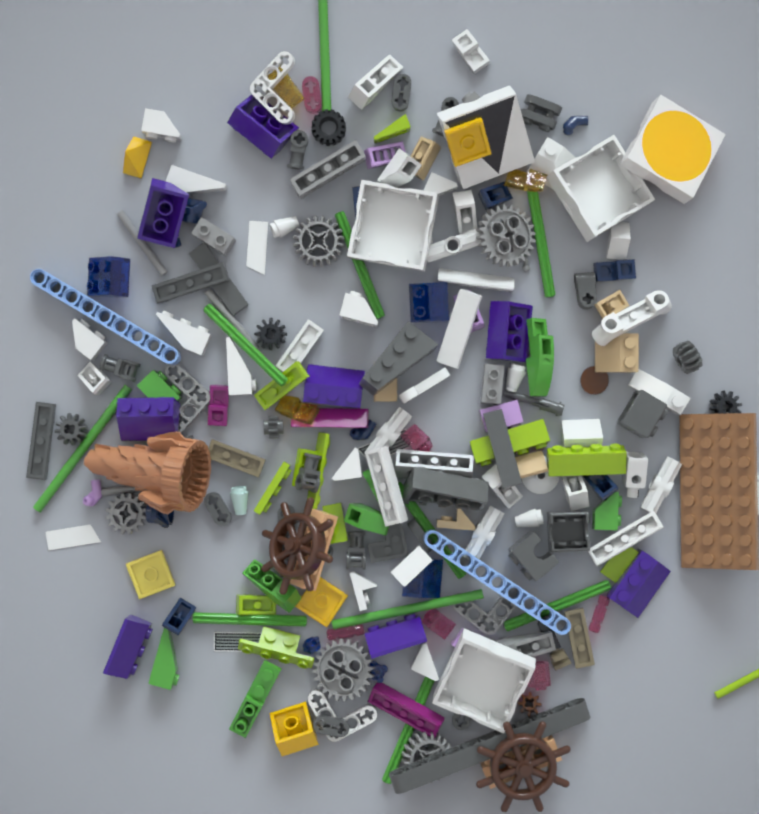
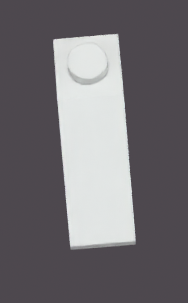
[348,54,403,110]
[166,165,227,195]
[226,337,256,396]
[628,369,691,415]

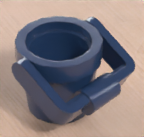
[182,198,207,224]
[146,505,174,528]

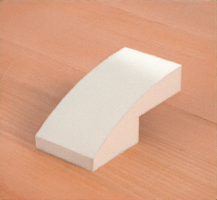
[452,29,490,74]

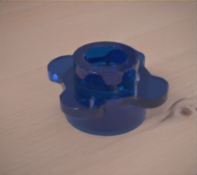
[302,636,321,654]
[368,661,388,683]

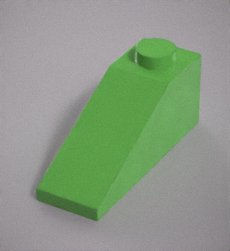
[148,628,180,690]

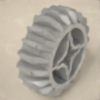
[293,216,344,267]
[401,732,451,783]

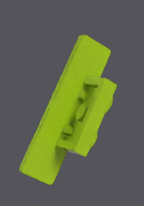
[292,432,330,509]
[238,626,315,669]

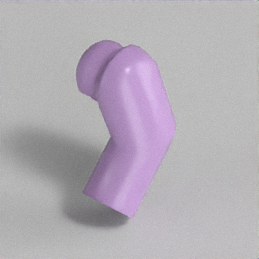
[83,479,102,507]

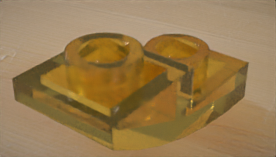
[268,65,304,109]
[504,169,548,192]
[275,395,320,425]

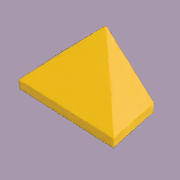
[123,137,152,179]

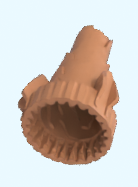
[84,431,211,515]

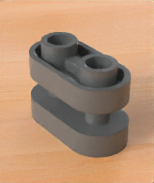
[521,94,562,132]

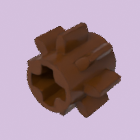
[518,692,542,717]

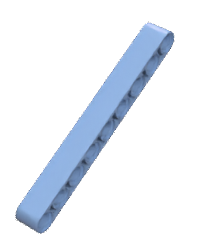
[30,269,181,365]
[423,530,571,635]

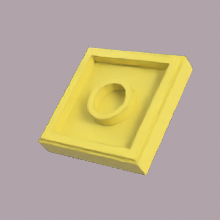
[126,550,176,600]

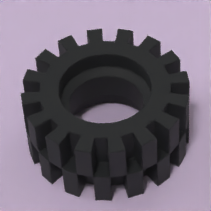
[311,109,346,146]

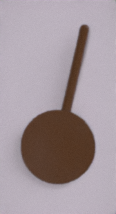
[580,366,609,395]

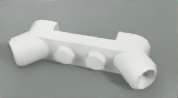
[592,291,672,346]

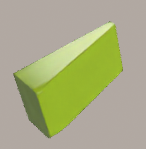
[373,114,411,144]
[322,502,348,544]
[600,547,639,583]
[236,594,276,615]

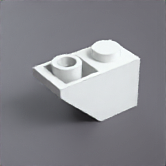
[141,108,182,143]
[378,148,422,188]
[72,318,108,361]

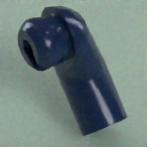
[563,116,588,135]
[350,419,377,441]

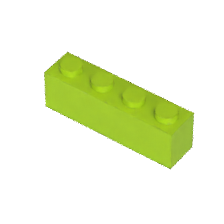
[469,419,550,467]
[547,443,627,476]

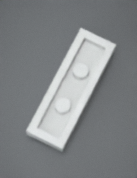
[276,319,324,371]

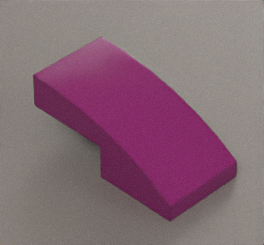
[208,385,229,426]

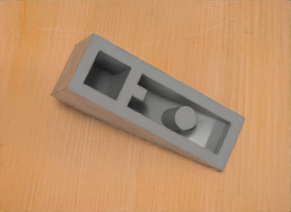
[495,631,556,657]

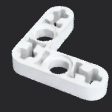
[250,51,295,125]
[398,367,450,404]
[308,689,377,742]

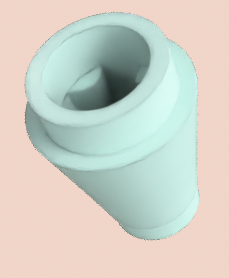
[230,486,249,515]

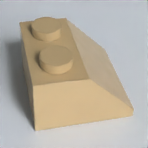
[595,333,639,373]

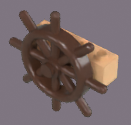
[261,497,338,595]
[476,721,571,812]

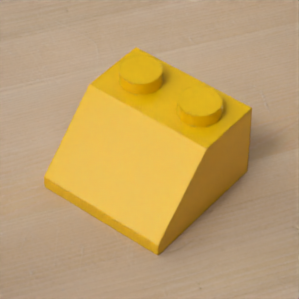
[269,701,319,757]

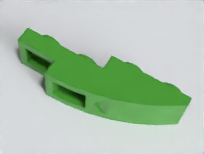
[526,318,554,397]
[229,660,282,738]

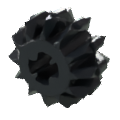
[254,318,287,351]
[709,390,742,414]

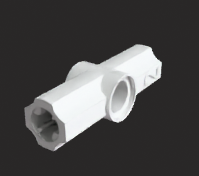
[427,229,481,263]
[365,407,412,452]
[640,456,682,513]
[463,505,505,560]

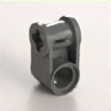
[574,272,597,310]

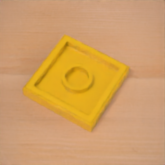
[444,117,492,167]
[295,577,348,628]

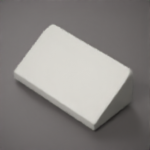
[391,546,432,587]

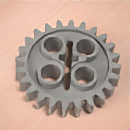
[476,204,536,267]
[312,638,375,702]

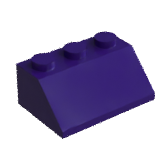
[227,95,299,159]
[137,178,189,248]
[486,301,533,363]
[303,364,365,409]
[116,397,180,441]
[606,549,671,618]
[365,613,427,659]
[103,615,153,679]

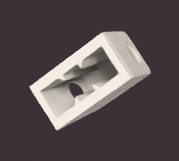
[622,452,648,498]

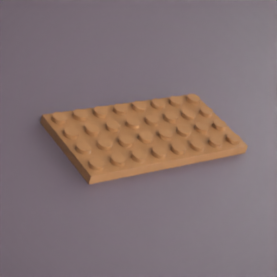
[679,413,759,570]

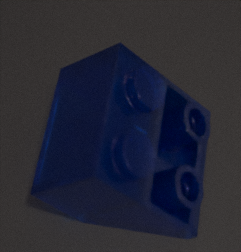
[87,256,130,298]
[409,282,449,323]
[402,556,443,598]

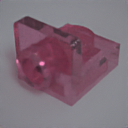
[401,424,433,452]
[422,609,456,640]

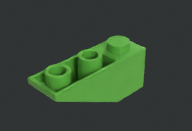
[242,559,301,613]

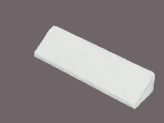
[437,268,514,292]
[436,289,482,369]
[365,446,408,527]
[588,511,664,567]

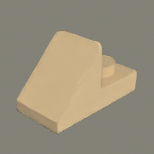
[594,290,630,320]
[436,509,475,531]

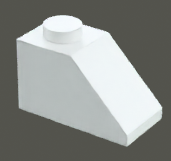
[452,190,477,235]
[481,464,523,509]
[560,475,590,511]

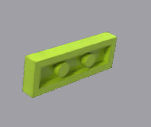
[254,361,310,410]
[254,461,292,515]

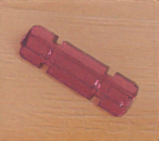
[589,595,610,633]
[326,624,364,640]

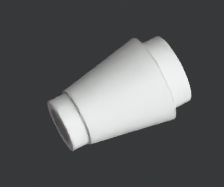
[270,216,299,238]
[506,363,526,392]
[515,508,544,528]

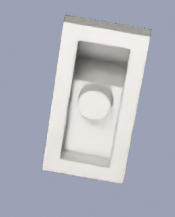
[350,571,377,611]

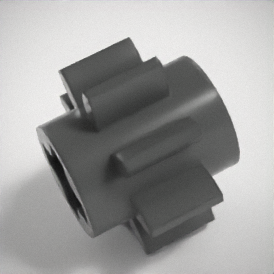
[264,416,284,438]

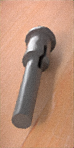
[503,389,565,416]

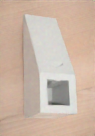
[156,310,212,356]

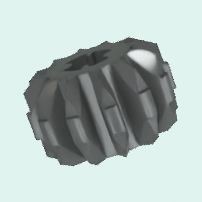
[673,340,703,374]
[55,413,88,446]

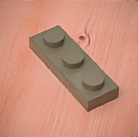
[208,439,266,477]
[564,607,595,669]

